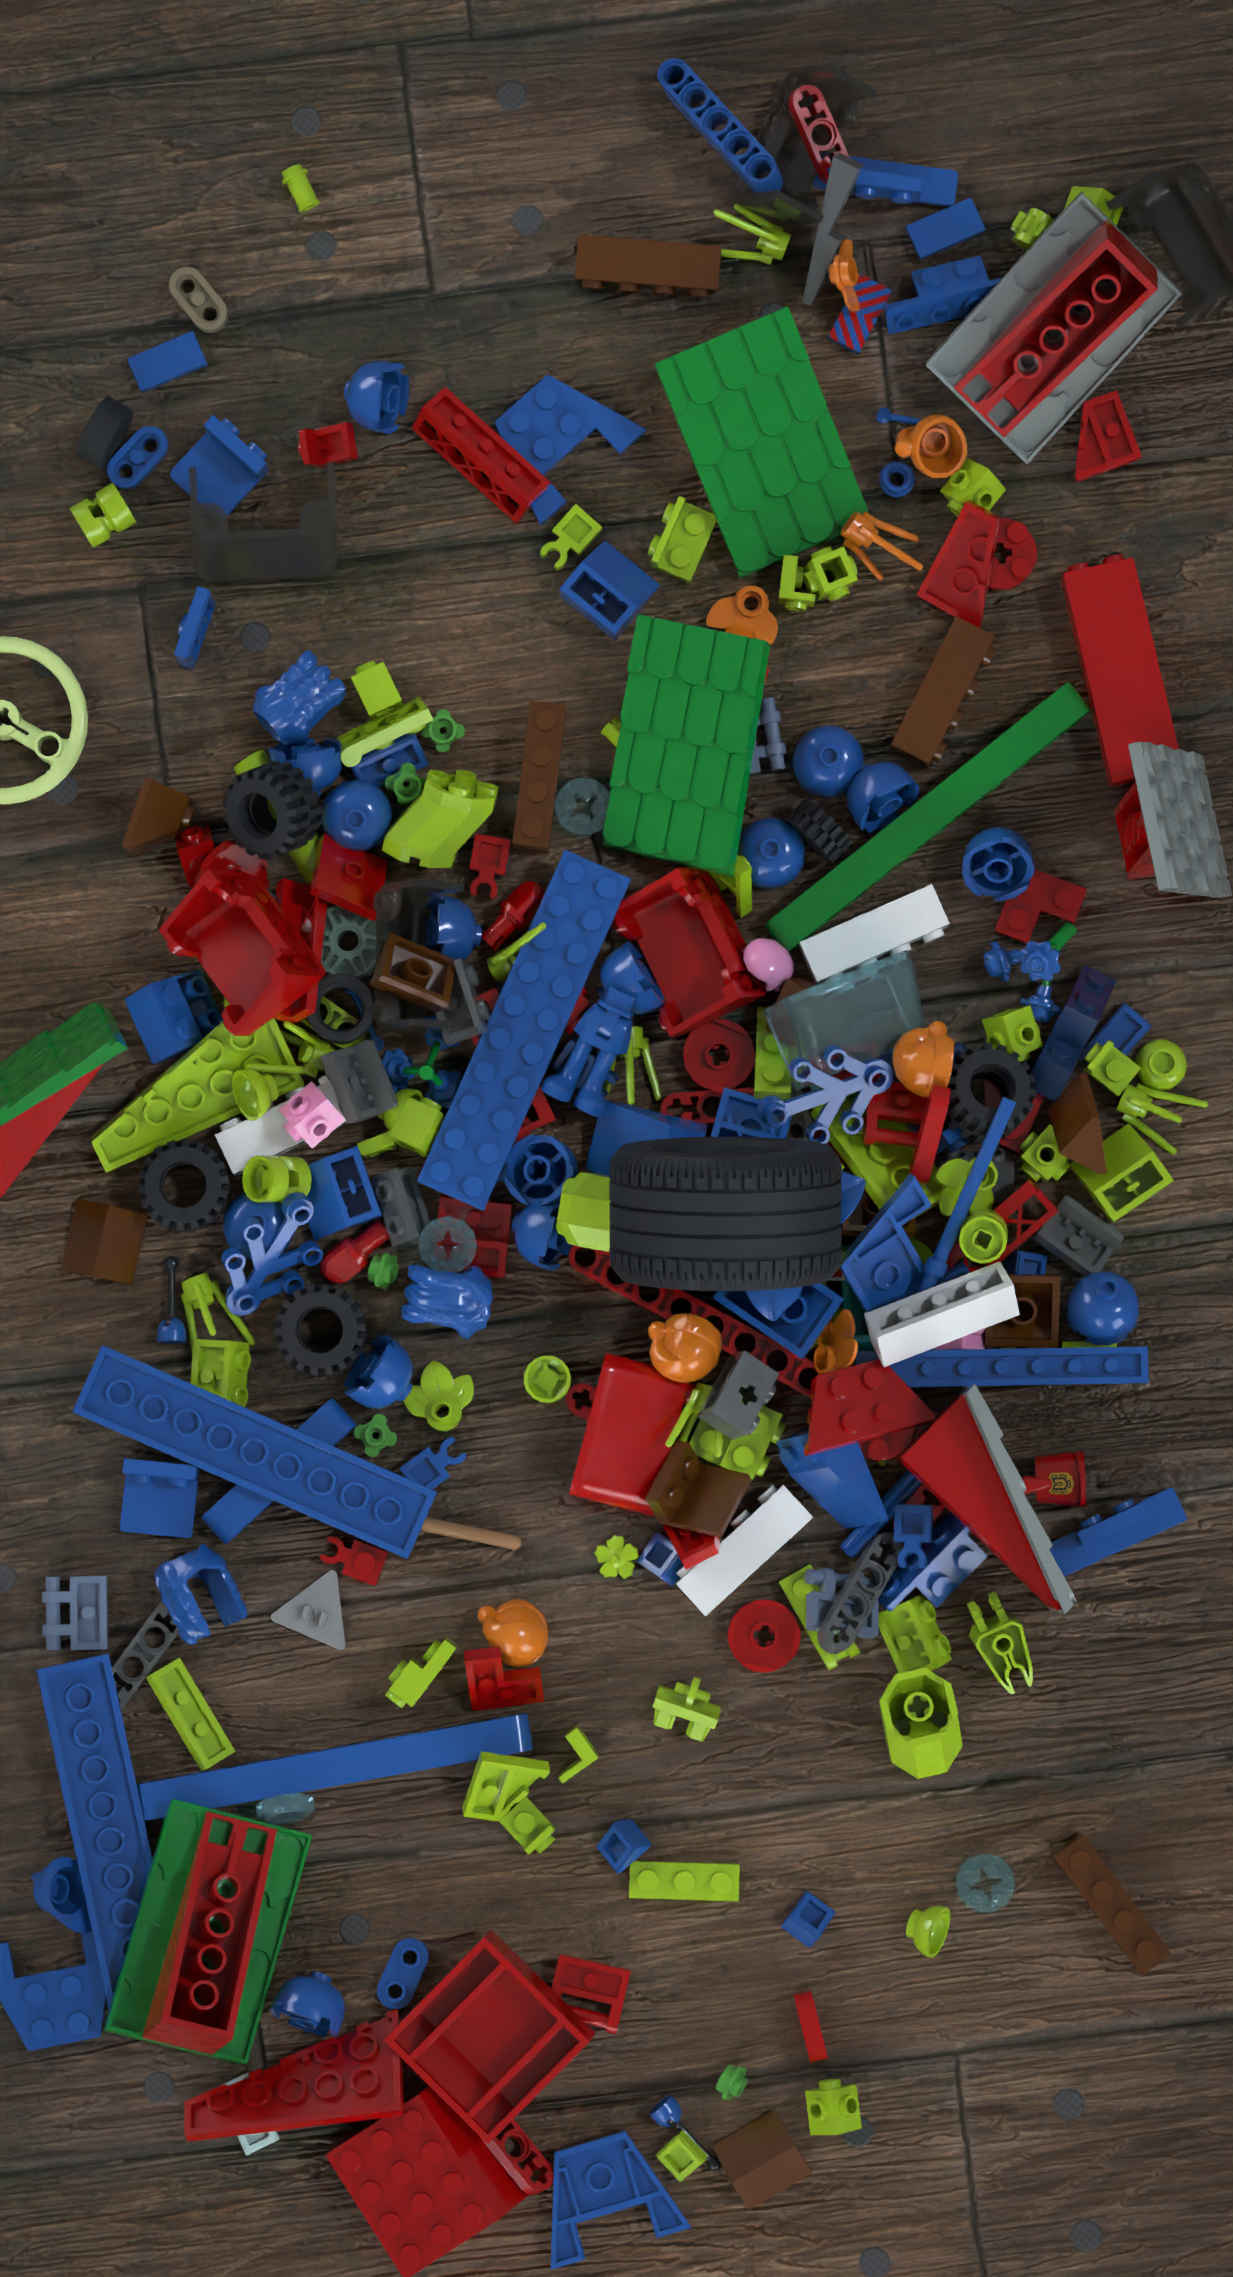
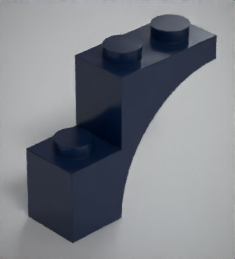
[1028,965,1116,1102]

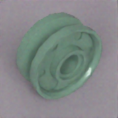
[321,905,387,980]

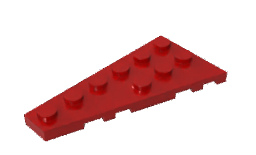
[184,2009,404,2142]

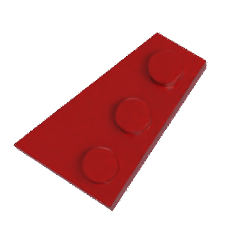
[916,500,1000,629]

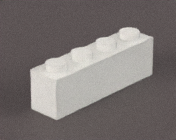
[798,884,950,987]
[215,1075,347,1176]
[864,1261,1020,1367]
[676,1485,813,1616]

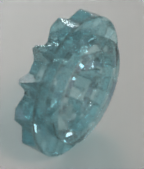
[555,778,610,836]
[419,1215,477,1273]
[256,1792,315,1825]
[956,1854,1015,1913]

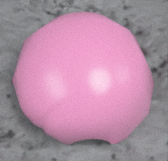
[742,938,793,992]

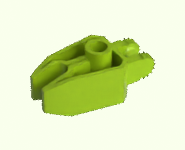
[967,1591,1033,1694]

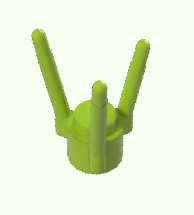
[713,204,791,265]
[487,922,546,983]
[246,1021,335,1078]
[603,1026,662,1105]
[1116,1083,1209,1155]
[180,1273,255,1354]
[665,1383,723,1458]

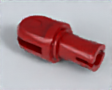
[481,881,545,952]
[320,1219,390,1284]

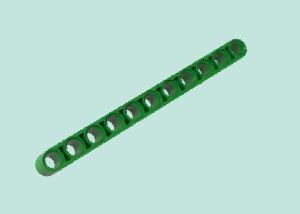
[764,682,1092,952]

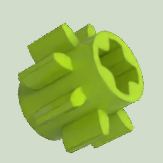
[1010,208,1054,251]

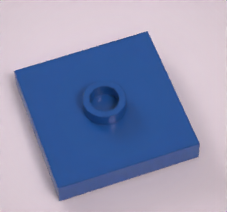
[174,586,216,670]

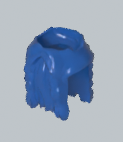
[253,650,346,746]
[401,1264,493,1339]
[154,1543,248,1645]

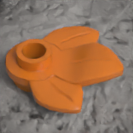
[829,239,860,312]
[706,586,778,645]
[814,1309,858,1374]

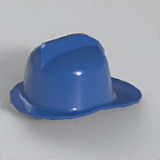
[31,1857,91,1933]

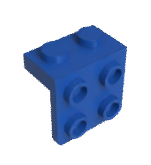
[170,415,269,521]

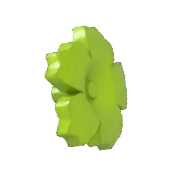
[594,1535,639,1579]

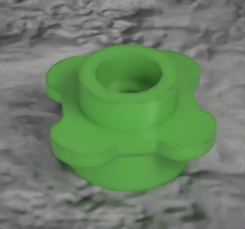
[421,709,465,753]
[385,762,426,805]
[368,1252,399,1290]
[354,1414,397,1457]
[716,2064,748,2101]

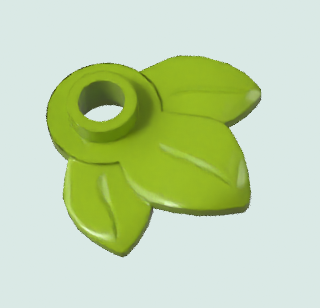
[934,1157,998,1216]
[403,1361,474,1431]

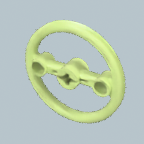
[0,636,88,804]

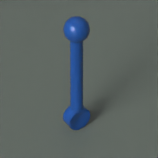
[876,408,922,425]
[344,987,384,1051]

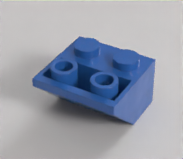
[559,541,661,641]
[124,968,223,1065]
[307,1146,383,1241]

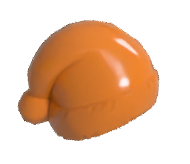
[895,414,967,479]
[892,1021,954,1097]
[648,1313,722,1383]
[477,1599,548,1667]

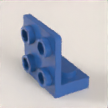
[120,1458,200,1538]

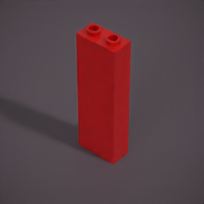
[1060,554,1179,788]

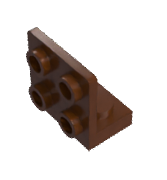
[645,1440,751,1537]

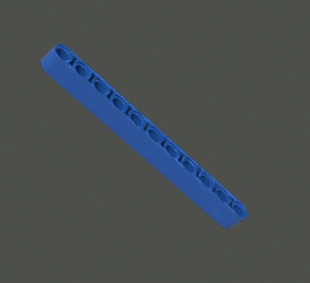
[137,1713,534,1821]

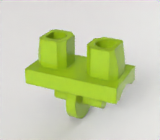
[652,1676,721,1742]

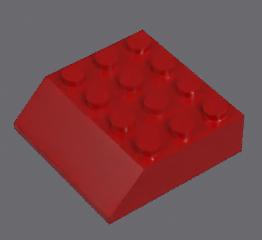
[384,1929,595,2144]
[326,2084,530,2277]

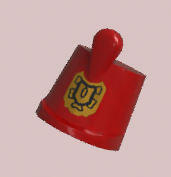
[1021,1450,1086,1507]

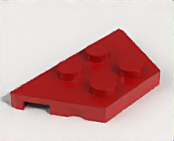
[804,1359,936,1457]

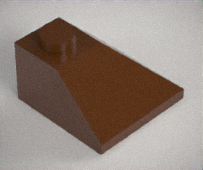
[121,778,195,857]

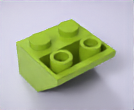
[1070,1123,1174,1223]

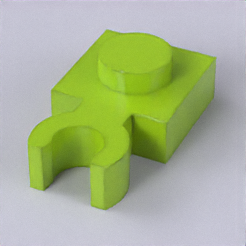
[540,504,603,571]

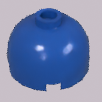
[344,361,409,434]
[792,725,864,798]
[269,738,342,796]
[846,762,919,833]
[320,779,392,852]
[737,817,806,890]
[962,827,1034,901]
[420,895,482,961]
[598,941,665,1016]
[504,1135,579,1205]
[223,1192,295,1261]
[512,1196,572,1271]
[1066,1271,1139,1346]
[344,1335,413,1409]
[269,1971,345,2038]

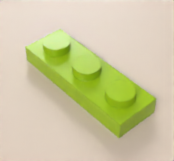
[146,1657,236,1772]
[629,1860,740,1901]

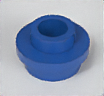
[879,461,915,498]

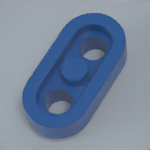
[107,426,169,490]
[377,1937,429,2009]

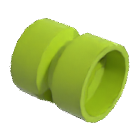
[69,482,137,549]
[242,1155,312,1203]
[959,1209,1008,1264]
[524,1356,571,1403]

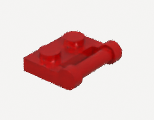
[862,1079,928,1147]
[551,1953,631,2035]

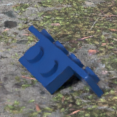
[813,152,958,207]
[884,256,1002,334]
[1049,1488,1187,1577]
[878,1513,988,1612]

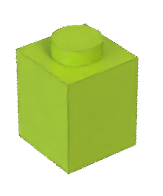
[351,661,403,720]
[389,1097,445,1158]

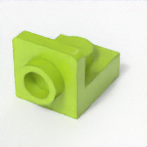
[778,555,816,612]
[1083,1040,1141,1097]
[499,1796,556,1855]

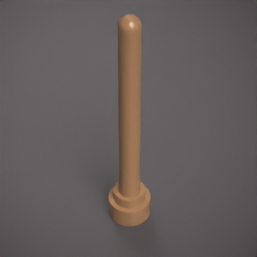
[421,1517,521,1550]

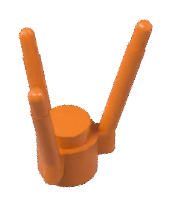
[841,511,923,581]

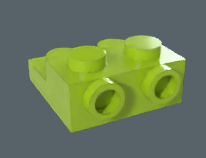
[689,1400,786,1481]
[385,1637,458,1708]

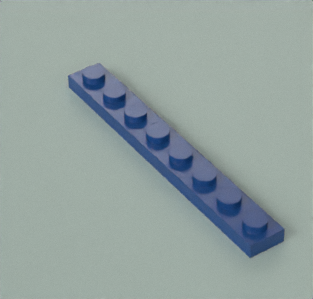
[855,1346,1149,1387]

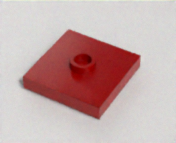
[310,833,388,921]

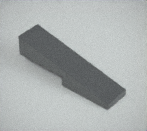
[802,152,864,306]

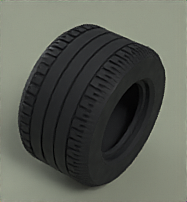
[609,1137,842,1291]

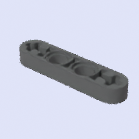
[817,1532,903,1654]
[112,1600,179,1710]

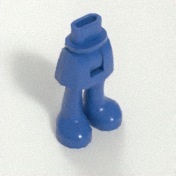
[540,985,637,1117]

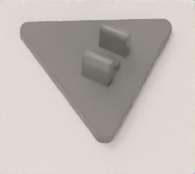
[271,1570,346,1650]

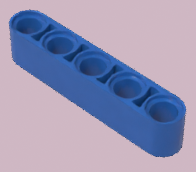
[657,58,783,198]
[201,1398,357,1545]

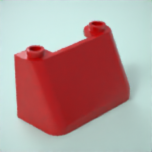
[159,868,325,1036]
[612,868,766,1037]
[569,1353,696,1517]

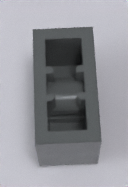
[697,1350,779,1440]

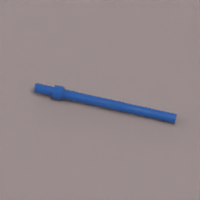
[916,1097,1017,1294]

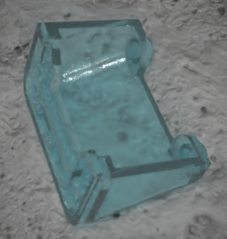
[763,950,926,1091]

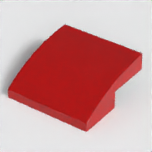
[433,1194,512,1278]

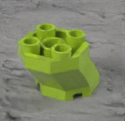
[382,770,499,868]
[556,1172,611,1252]
[879,1667,963,1779]

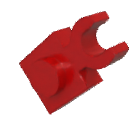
[469,833,511,900]
[320,1536,389,1586]

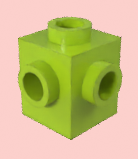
[940,458,1006,517]
[803,547,858,602]
[982,1005,1043,1062]
[1018,1124,1071,1183]
[805,2078,862,2135]

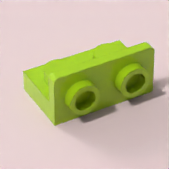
[647,496,717,584]
[191,1339,251,1407]
[878,1594,952,1672]

